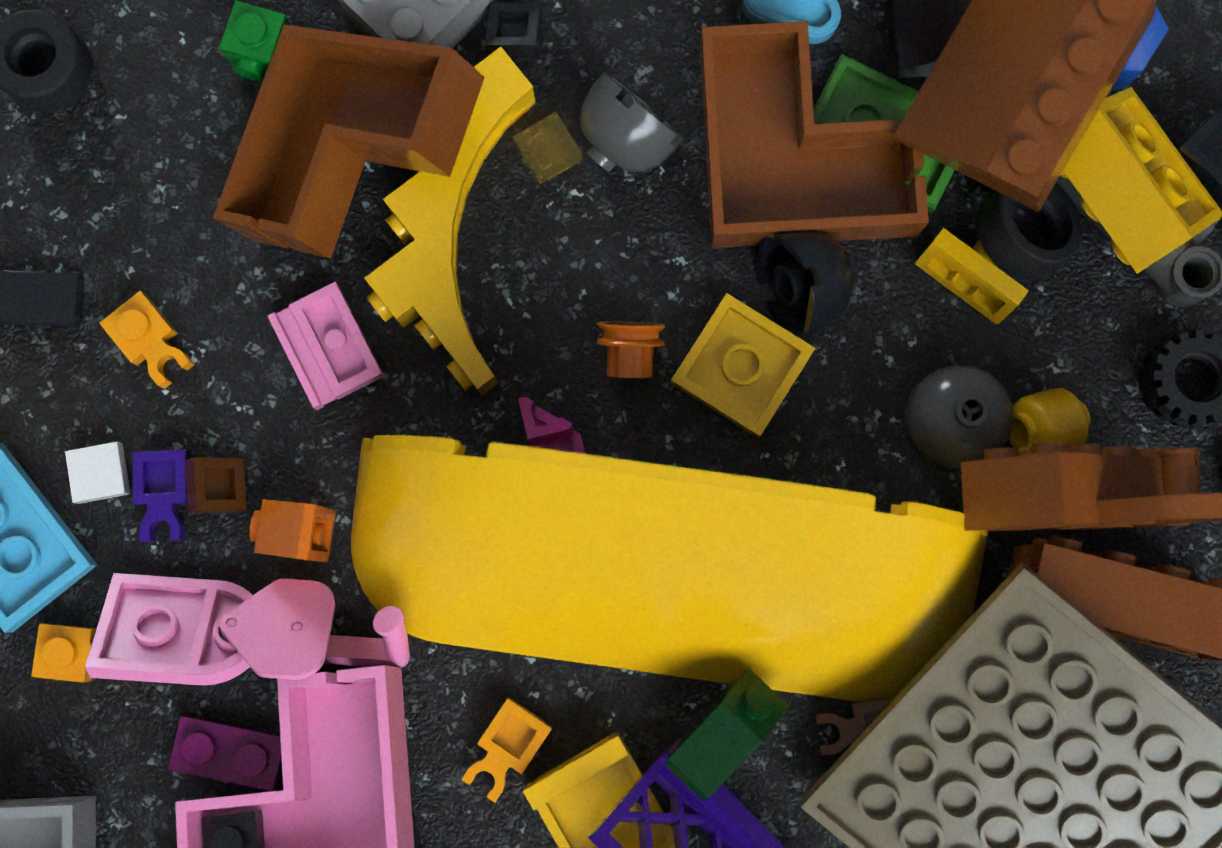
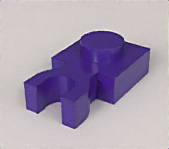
[133,450,191,542]

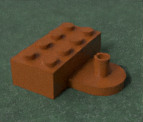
[961,442,1222,531]

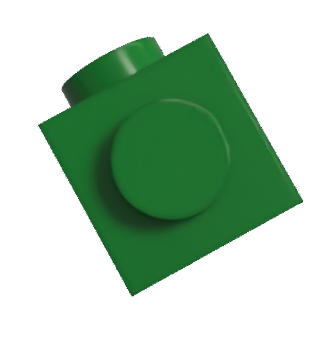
[219,0,291,81]

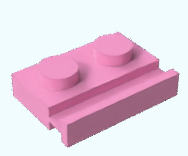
[268,282,384,410]

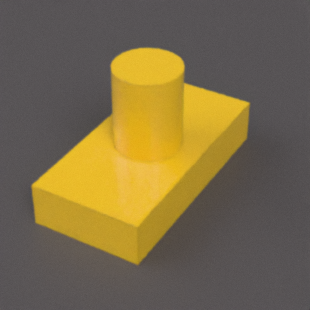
[914,227,1029,325]

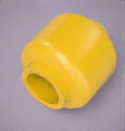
[1009,388,1091,451]

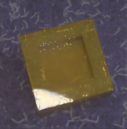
[512,112,583,185]

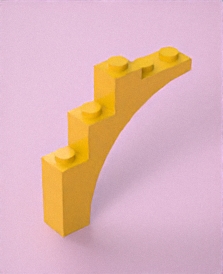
[364,47,535,396]

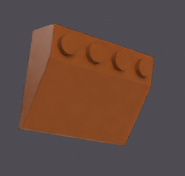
[893,0,1157,212]

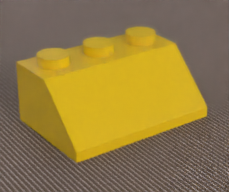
[1061,87,1222,274]

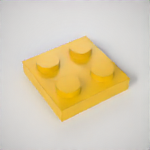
[670,293,816,438]

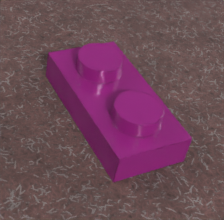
[168,714,282,791]

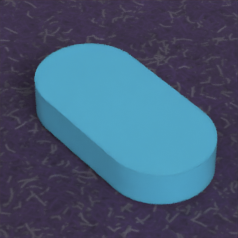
[742,0,841,44]

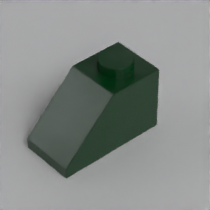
[664,668,789,802]

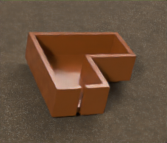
[700,21,929,248]
[213,24,485,259]

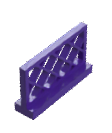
[588,739,785,848]

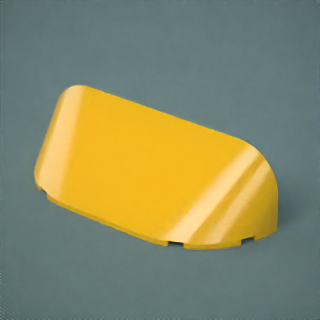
[351,435,988,702]

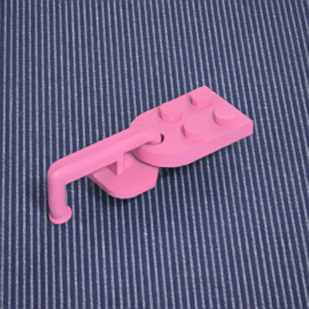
[85,573,410,685]

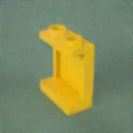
[523,730,675,848]

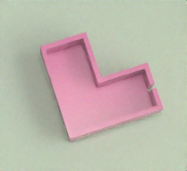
[175,665,415,848]

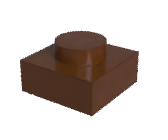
[185,457,246,513]

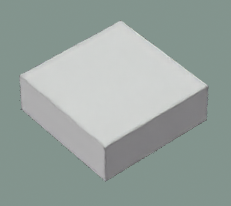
[65,442,131,504]

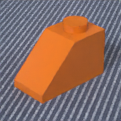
[249,499,336,562]

